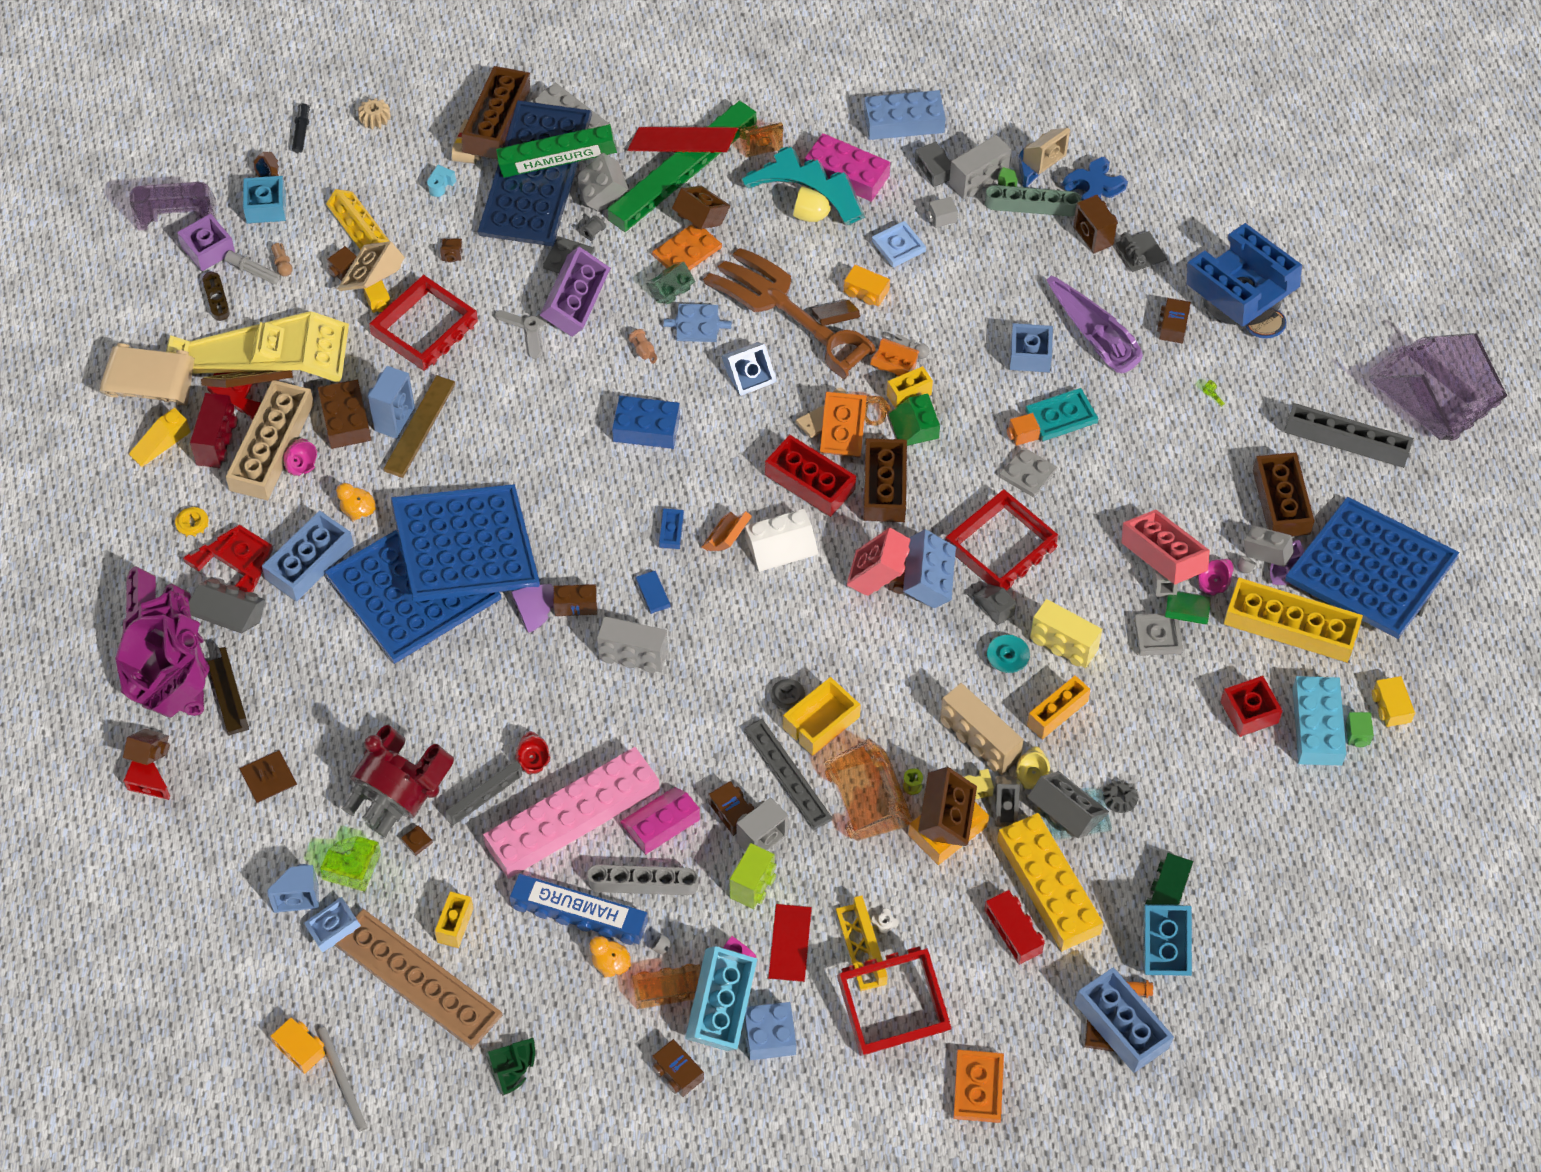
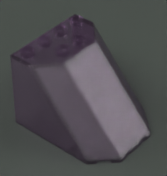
[1369,333,1508,441]

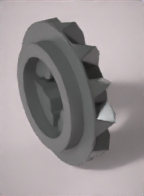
[771,679,805,711]
[1103,780,1139,813]

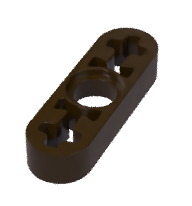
[202,272,230,321]

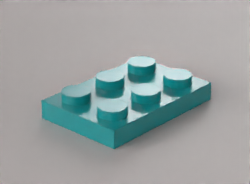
[1025,388,1099,442]

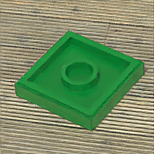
[1165,591,1211,625]

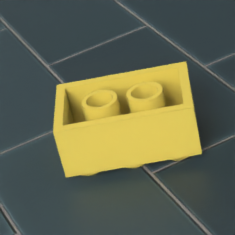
[1030,599,1103,669]

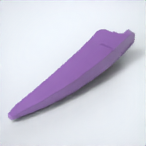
[1047,275,1143,373]

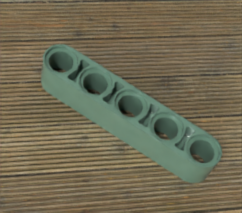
[985,185,1081,217]

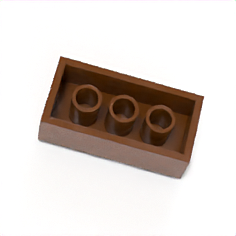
[863,438,907,522]
[1253,452,1315,536]

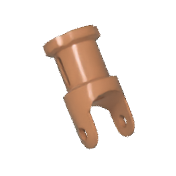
[628,329,657,364]

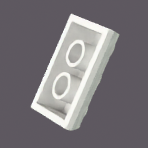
[745,509,818,572]

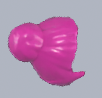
[284,438,317,476]
[1197,559,1234,596]

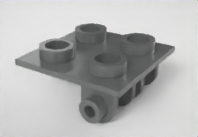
[1114,231,1167,272]

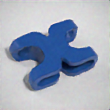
[1062,157,1128,201]

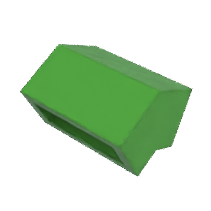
[998,167,1018,187]

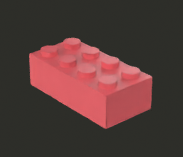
[1121,509,1210,585]

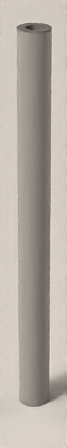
[317,1027,368,1132]

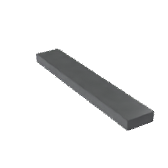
[744,718,832,831]

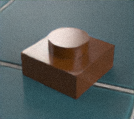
[401,825,433,856]

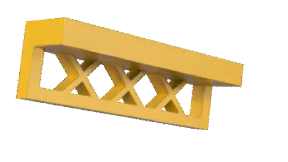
[326,189,390,250]
[836,895,888,991]

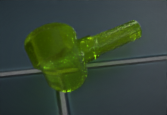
[1203,380,1225,407]

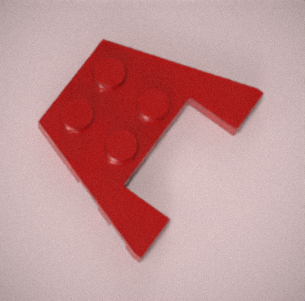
[207,372,261,420]
[183,525,273,592]

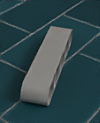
[587,865,698,895]

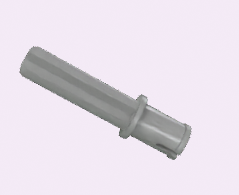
[225,250,280,284]

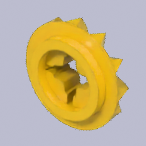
[175,507,209,537]

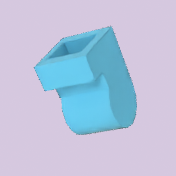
[427,165,456,197]

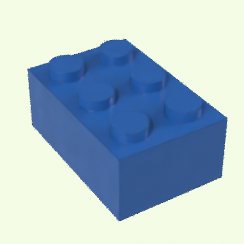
[612,395,680,449]

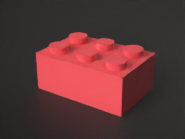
[847,527,910,596]

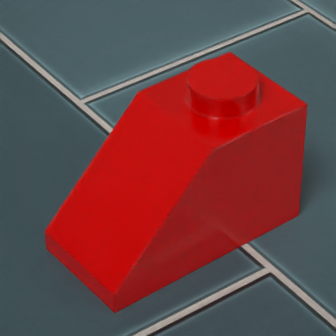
[124,761,170,800]

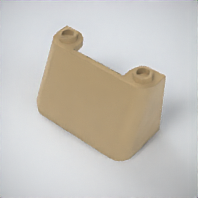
[99,343,195,406]

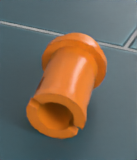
[1126,980,1153,998]

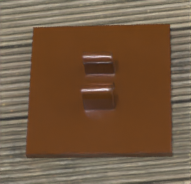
[239,750,297,803]

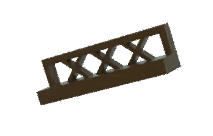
[207,646,250,736]

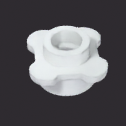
[872,909,899,934]

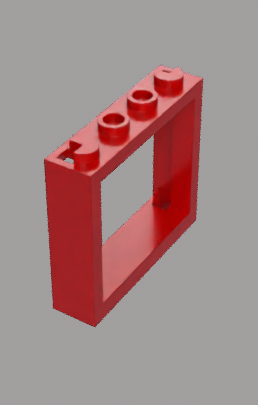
[369,274,478,371]
[945,489,1058,590]
[837,946,952,1056]

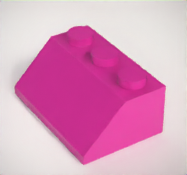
[620,787,700,855]

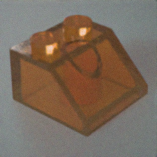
[740,121,783,158]

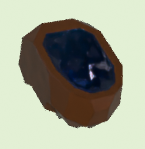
[254,152,279,177]

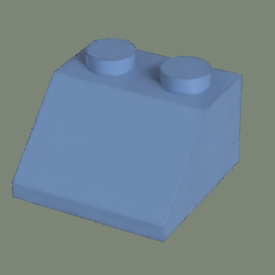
[721,342,777,396]
[268,864,319,913]

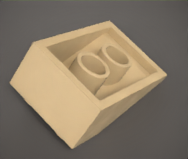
[337,241,405,291]

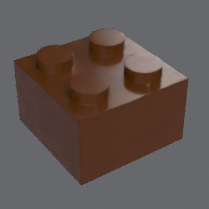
[672,185,731,230]
[1073,195,1118,254]

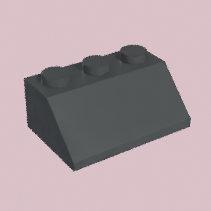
[189,579,265,634]
[1027,771,1109,838]

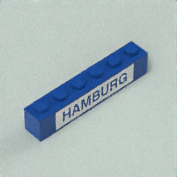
[510,874,648,945]

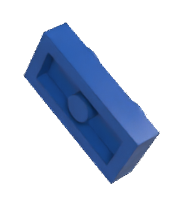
[659,508,684,549]

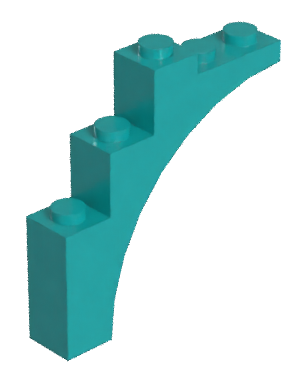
[742,147,866,225]

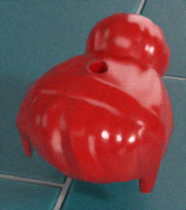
[515,731,551,775]

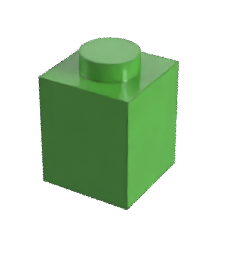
[1346,712,1374,748]

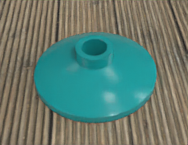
[987,635,1030,673]

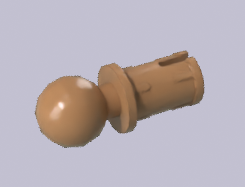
[271,243,293,277]

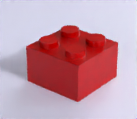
[1220,675,1283,737]

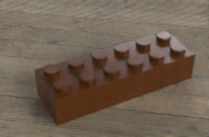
[462,66,530,159]

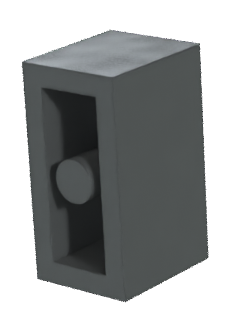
[915,142,951,187]

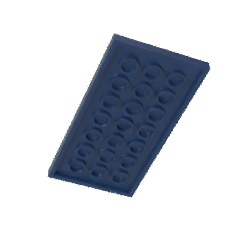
[478,100,592,247]

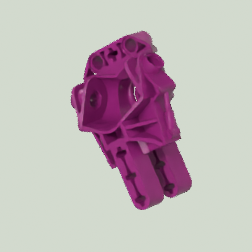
[115,566,209,718]

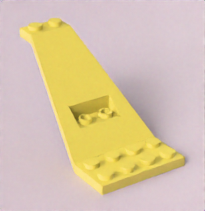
[166,311,349,383]

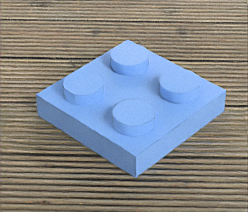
[872,221,926,268]
[304,897,361,952]

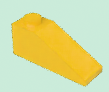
[129,407,191,467]

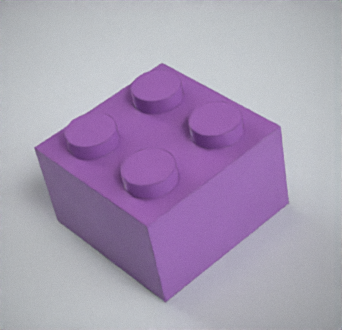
[177,214,235,271]

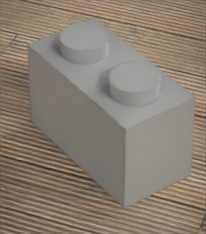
[1244,525,1294,567]

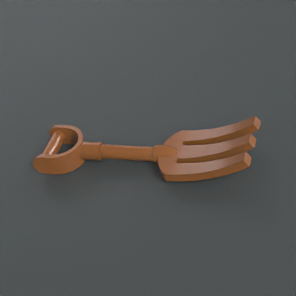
[703,248,876,379]

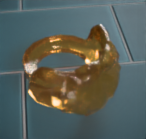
[864,395,891,426]

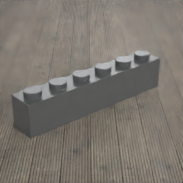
[1284,403,1414,468]

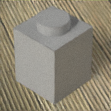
[927,197,958,228]
[1152,568,1178,597]

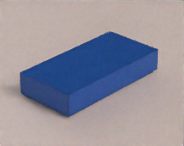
[636,570,670,614]

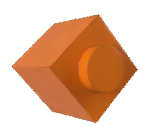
[1007,413,1040,446]

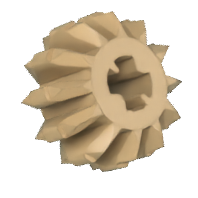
[358,98,391,130]

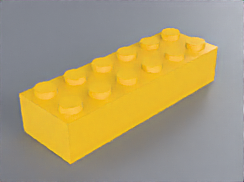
[1224,577,1363,663]
[997,813,1104,952]

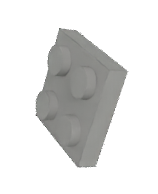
[1000,447,1057,498]
[1134,613,1183,656]

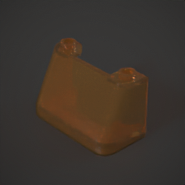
[824,738,913,841]

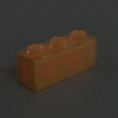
[632,964,701,1009]

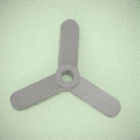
[495,310,549,359]

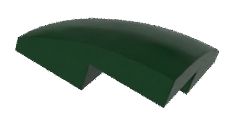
[486,1038,535,1096]

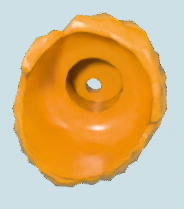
[336,483,376,522]
[589,936,631,978]

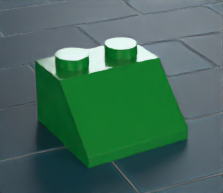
[888,393,940,446]

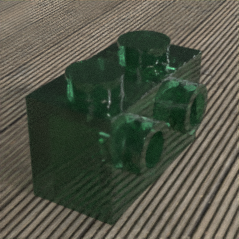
[646,262,696,305]

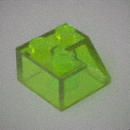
[320,836,381,892]

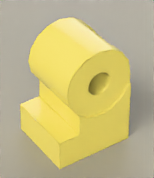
[964,769,994,799]

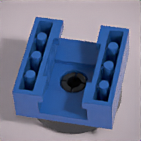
[1186,223,1302,327]

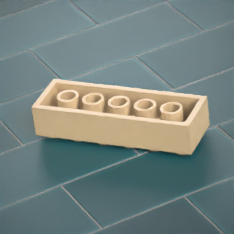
[226,380,314,501]

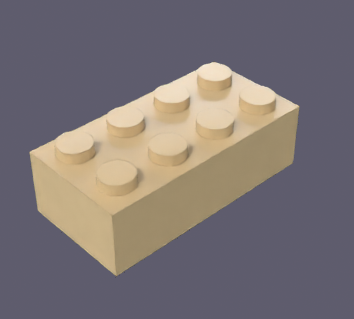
[940,683,1024,775]

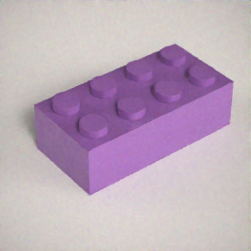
[540,246,611,337]

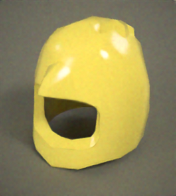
[793,186,831,222]

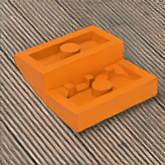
[701,511,752,551]

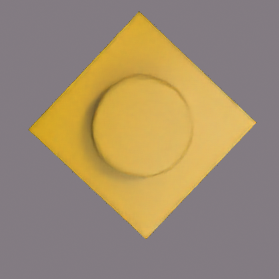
[363,280,391,313]

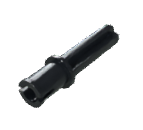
[292,103,310,154]

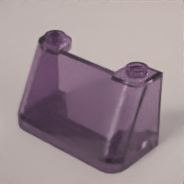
[130,182,217,231]

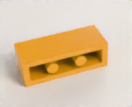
[1027,675,1091,740]

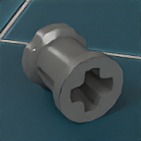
[580,215,606,241]

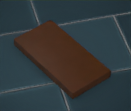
[201,370,293,388]

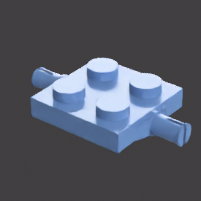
[664,304,732,342]

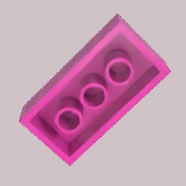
[804,133,891,202]

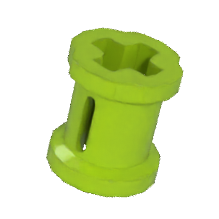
[903,768,923,795]

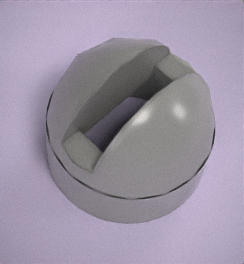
[1238,556,1256,573]
[651,934,671,954]

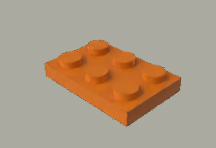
[652,224,722,278]
[820,392,867,457]
[953,1050,1004,1123]

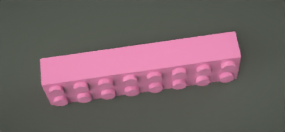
[483,747,660,879]

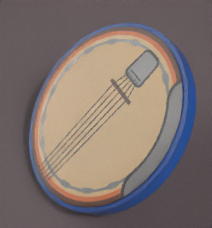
[1246,311,1286,338]

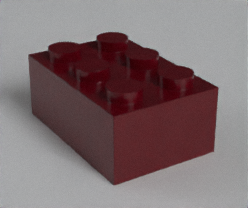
[190,393,238,468]

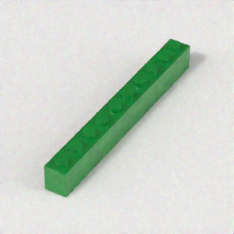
[607,100,757,232]

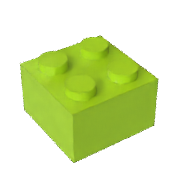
[729,843,777,909]

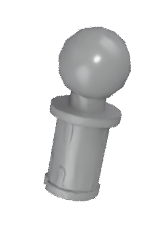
[893,334,930,359]

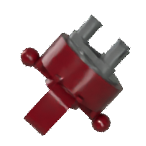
[341,725,454,838]

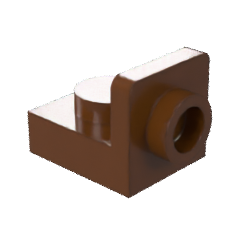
[440,239,462,263]

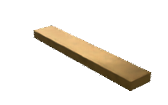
[384,375,455,478]

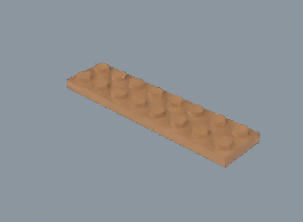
[334,909,503,1050]

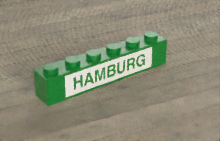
[496,124,617,178]

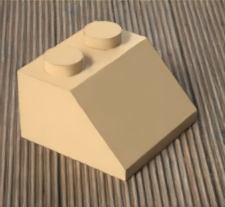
[1023,128,1070,175]

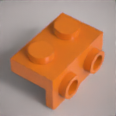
[870,338,919,376]

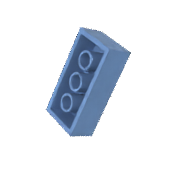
[864,90,946,140]
[262,510,354,602]
[1074,967,1174,1073]

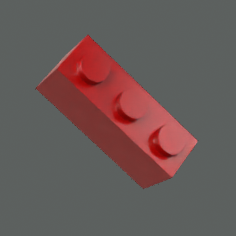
[984,890,1045,965]

